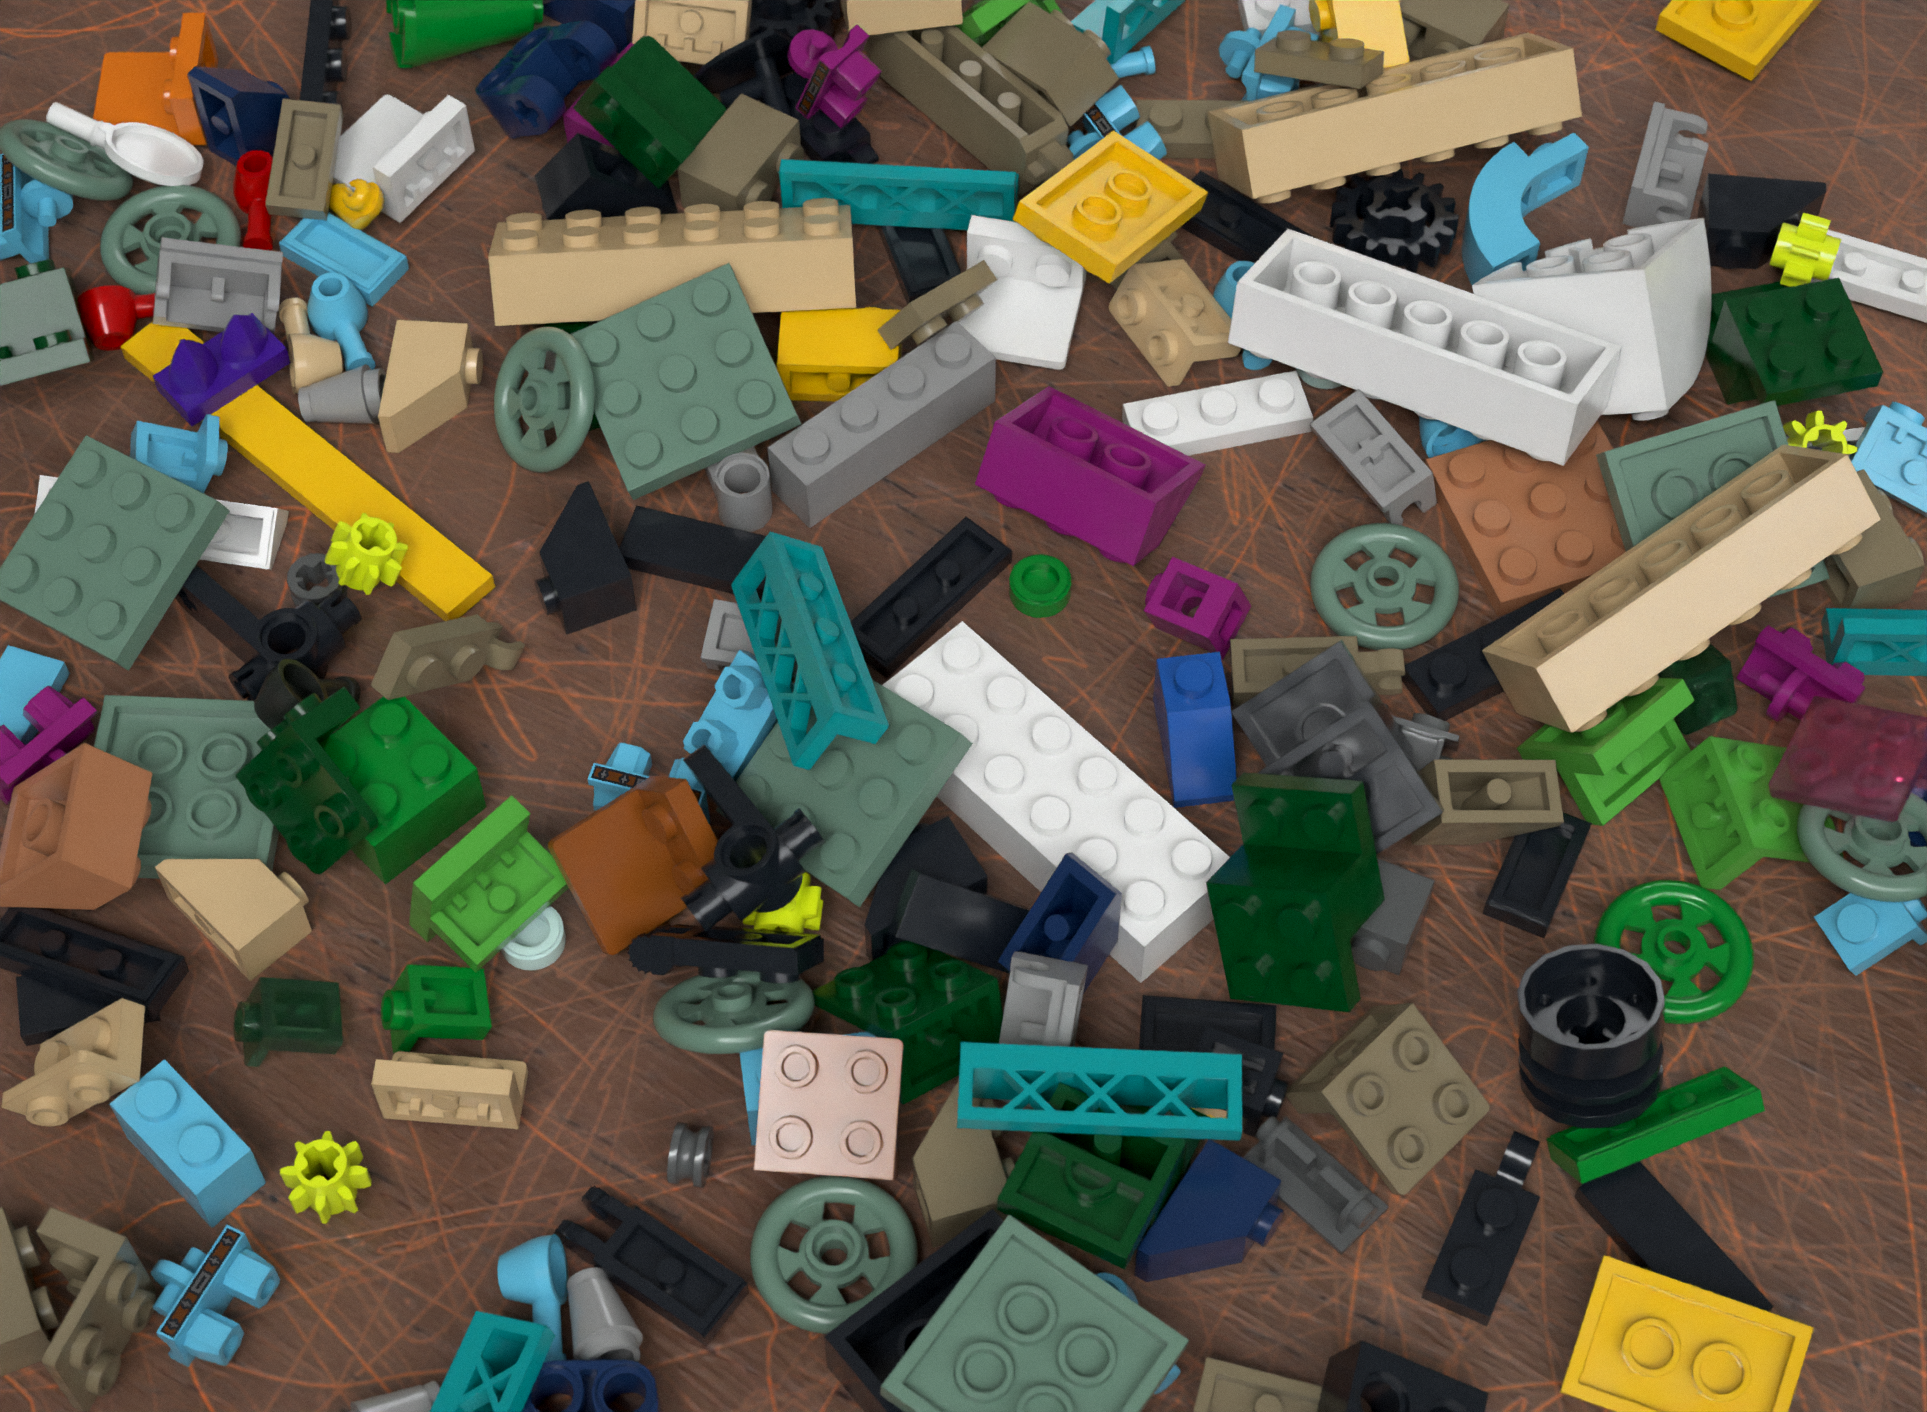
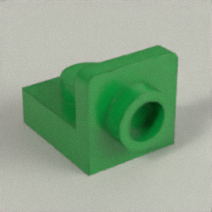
[381,964,492,1053]

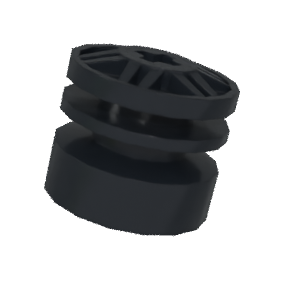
[1517,944,1665,1129]

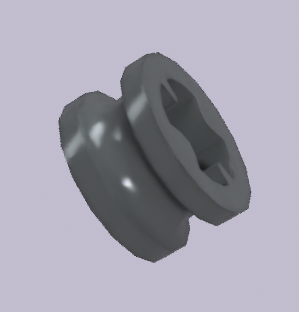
[287,553,347,607]
[667,1122,714,1188]

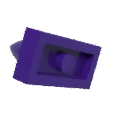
[153,313,291,427]

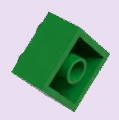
[320,696,487,885]

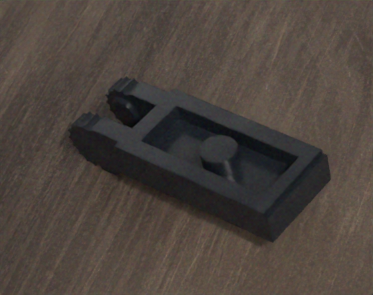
[627,923,824,983]
[554,1186,749,1346]

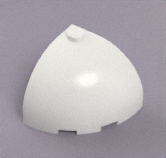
[1472,218,1711,420]

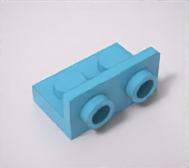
[1849,402,1927,517]

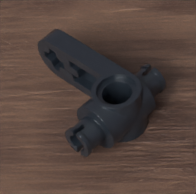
[175,565,362,701]
[681,744,825,932]

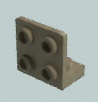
[1285,1003,1490,1195]
[36,1207,157,1412]

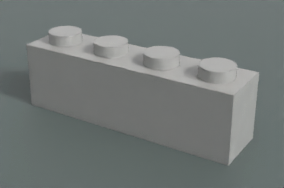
[768,321,996,528]

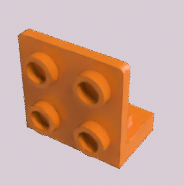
[93,13,219,145]

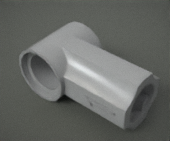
[704,446,773,532]

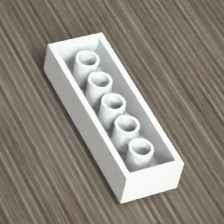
[1228,229,1622,466]
[882,621,1230,983]

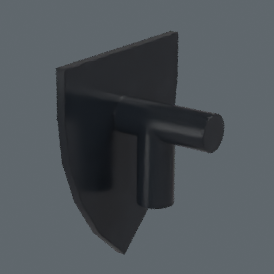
[693,28,794,116]

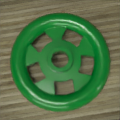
[1594,880,1754,1024]

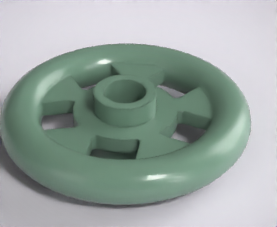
[0,119,133,201]
[100,185,241,295]
[494,327,595,473]
[1310,523,1459,650]
[1797,779,1927,902]
[653,970,815,1054]
[750,1175,918,1334]

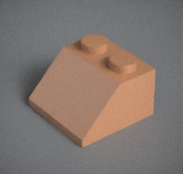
[0,743,152,910]

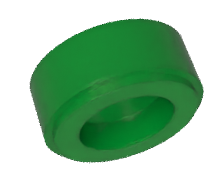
[1009,554,1071,618]

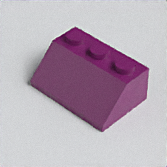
[975,386,1205,566]

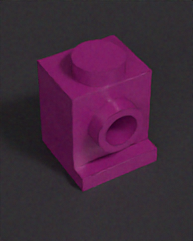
[1144,556,1251,660]

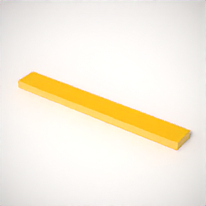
[120,321,495,621]

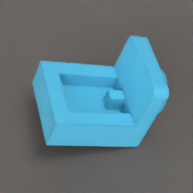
[130,414,228,494]
[1814,893,1927,976]

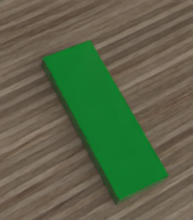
[1546,1066,1765,1184]

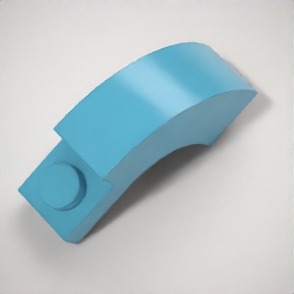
[1461,133,1589,285]

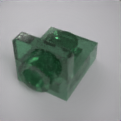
[1658,644,1738,735]
[233,977,343,1067]

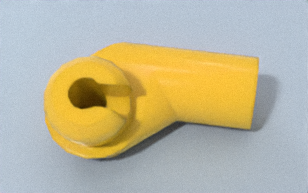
[329,179,384,230]

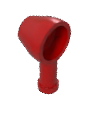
[233,150,273,251]
[77,285,155,351]

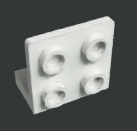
[333,95,475,223]
[953,215,1087,370]

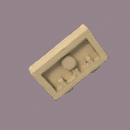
[632,0,752,66]
[1109,259,1242,387]
[2,998,145,1126]
[371,1051,528,1129]

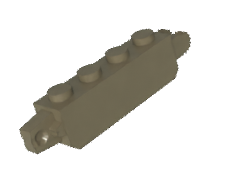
[846,25,1075,195]

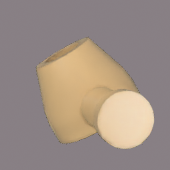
[278,298,342,394]

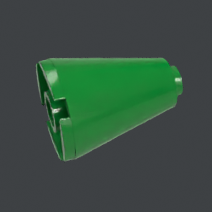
[386,0,543,68]

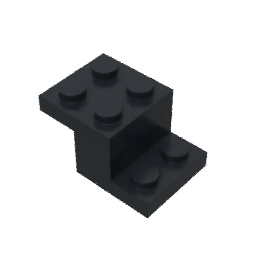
[1231,640,1444,854]

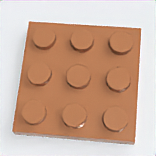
[1425,421,1626,617]

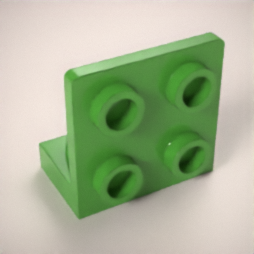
[1659,736,1844,890]

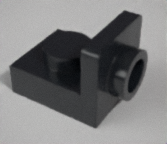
[1196,1026,1289,1137]

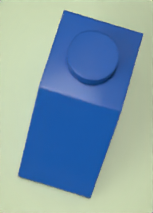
[1153,652,1237,808]

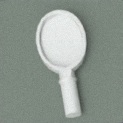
[46,102,204,186]

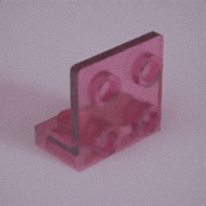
[1768,696,1927,822]

